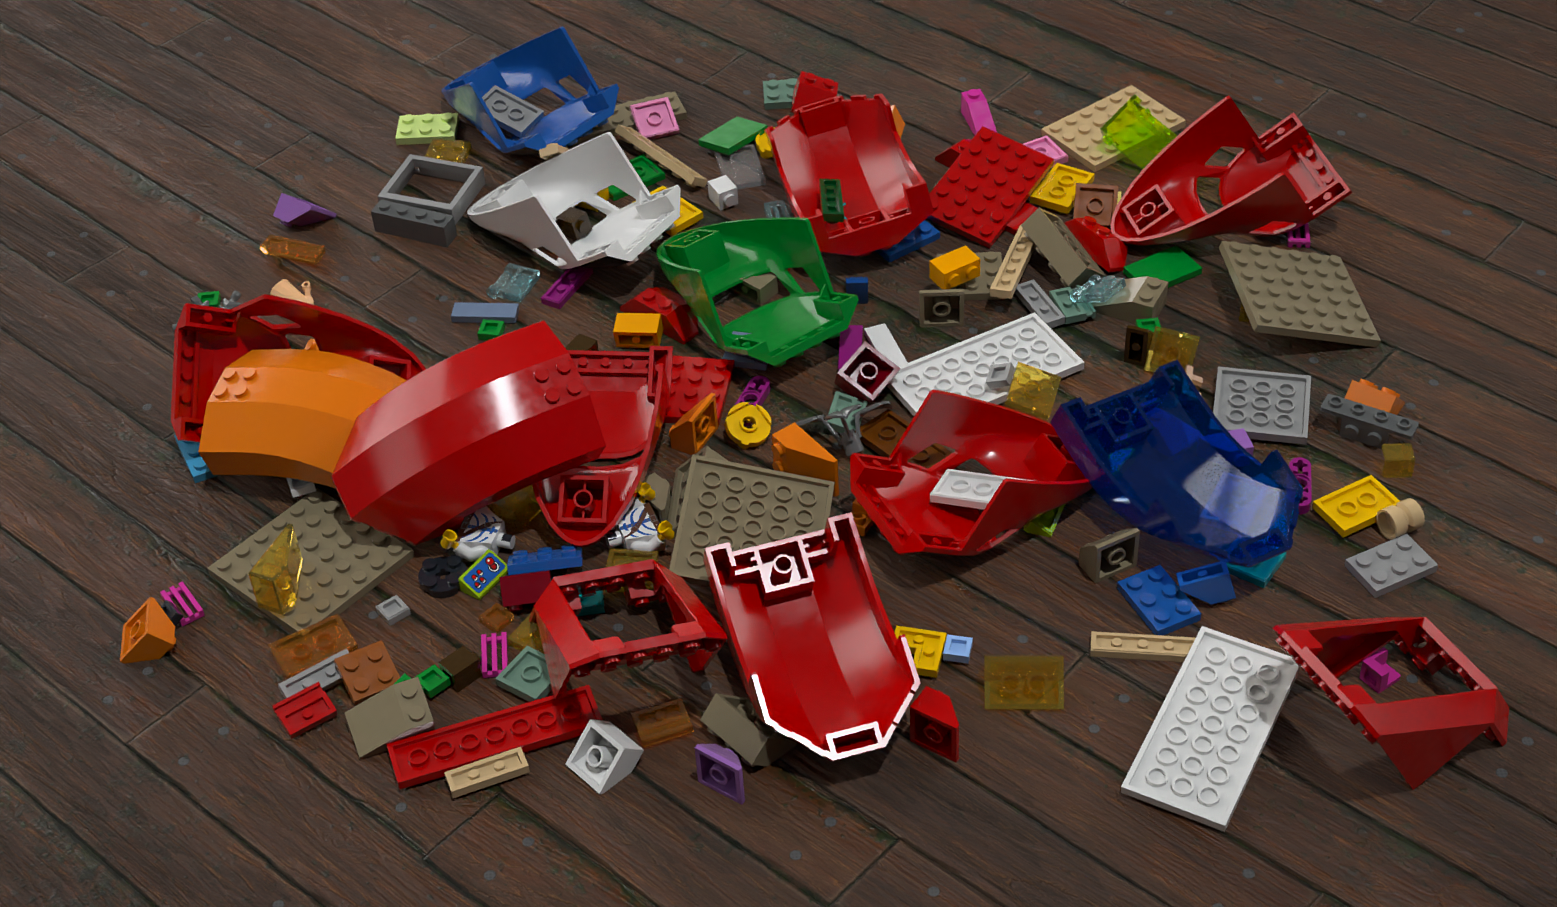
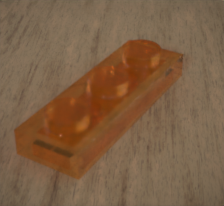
[260,234,326,265]

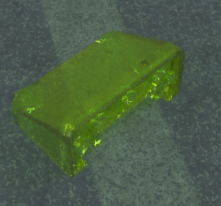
[1100,94,1177,170]

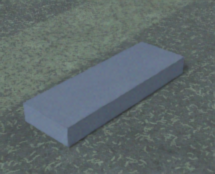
[451,302,519,323]

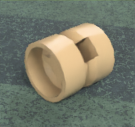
[1376,498,1425,540]

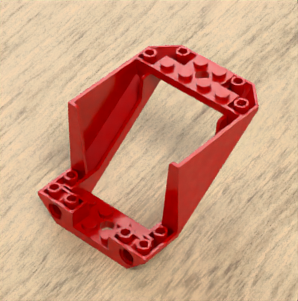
[529,559,727,700]
[1272,617,1509,790]

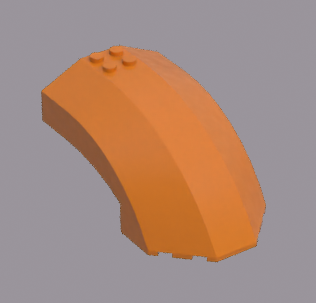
[198,349,407,488]

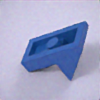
[846,277,868,304]

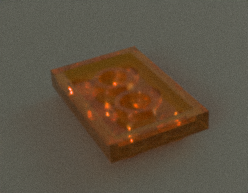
[268,614,359,679]

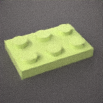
[395,113,459,145]

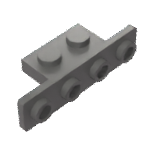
[1320,394,1419,450]

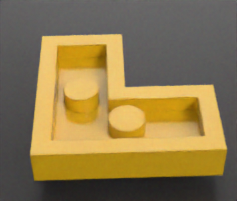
[895,626,947,678]

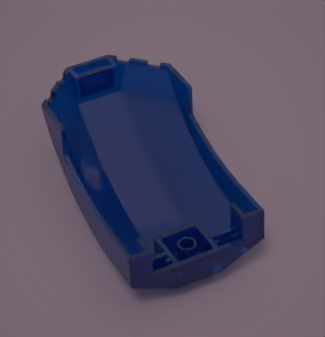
[1050,360,1304,568]

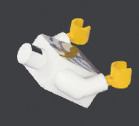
[605,482,675,556]
[441,506,516,562]

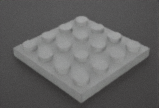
[1211,367,1311,445]

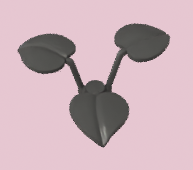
[796,401,892,456]

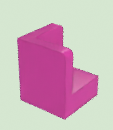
[1359,647,1400,694]

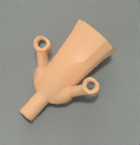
[270,279,314,305]

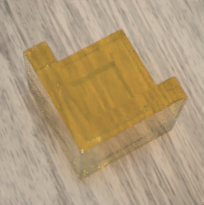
[1382,443,1415,478]

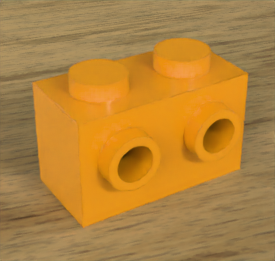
[929,245,981,290]
[613,313,663,348]

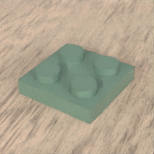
[763,78,798,110]
[495,646,552,702]

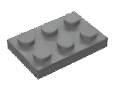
[482,85,544,138]
[1345,534,1438,598]

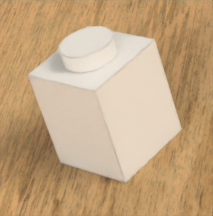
[708,175,738,211]

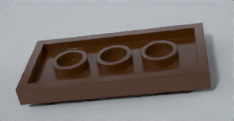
[855,409,952,468]

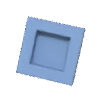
[943,634,973,664]

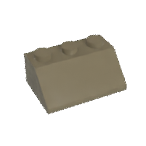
[700,693,798,767]

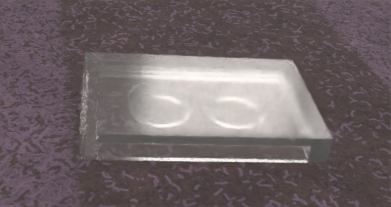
[715,144,766,190]

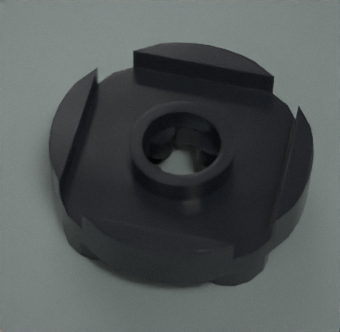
[418,555,467,598]

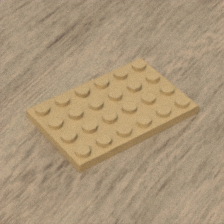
[1041,85,1186,172]

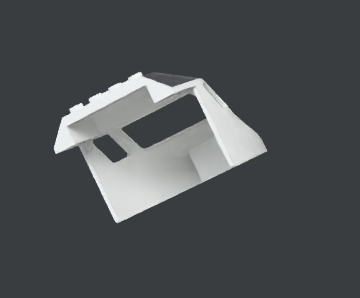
[467,132,681,269]

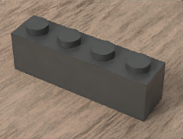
[371,200,457,248]

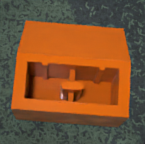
[1345,379,1405,415]

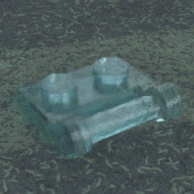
[486,263,540,303]
[1069,274,1126,303]

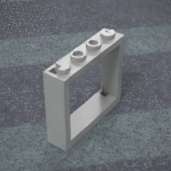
[378,154,485,225]

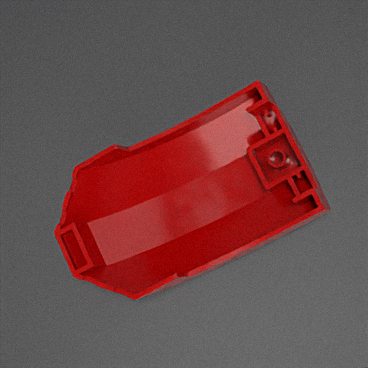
[765,94,934,256]
[331,320,606,545]
[703,512,921,762]

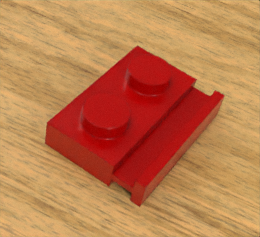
[272,682,337,739]

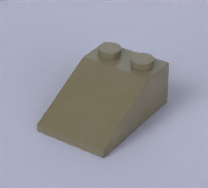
[1091,276,1168,324]
[345,677,435,760]

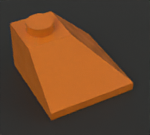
[669,393,718,455]
[120,597,176,664]

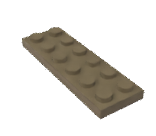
[574,91,687,145]

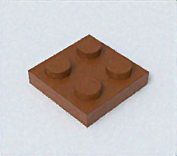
[1073,183,1119,228]
[334,640,400,706]

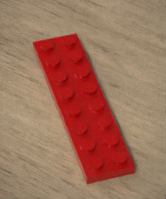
[386,685,603,790]

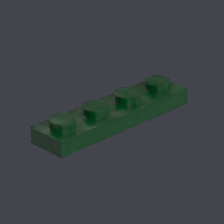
[819,179,844,224]

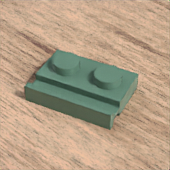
[1049,285,1096,324]
[824,391,867,433]

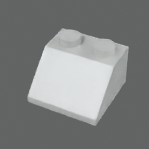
[566,719,644,794]

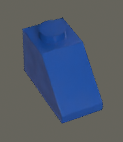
[1176,560,1236,604]

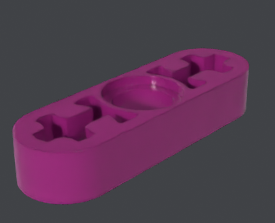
[734,376,770,426]
[1288,457,1312,515]

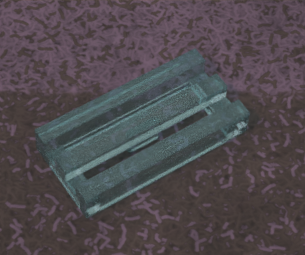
[764,200,790,218]

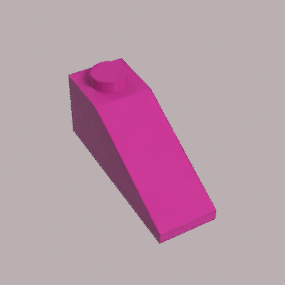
[961,89,997,136]

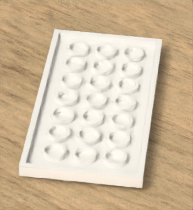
[887,313,1084,416]
[1121,626,1300,832]

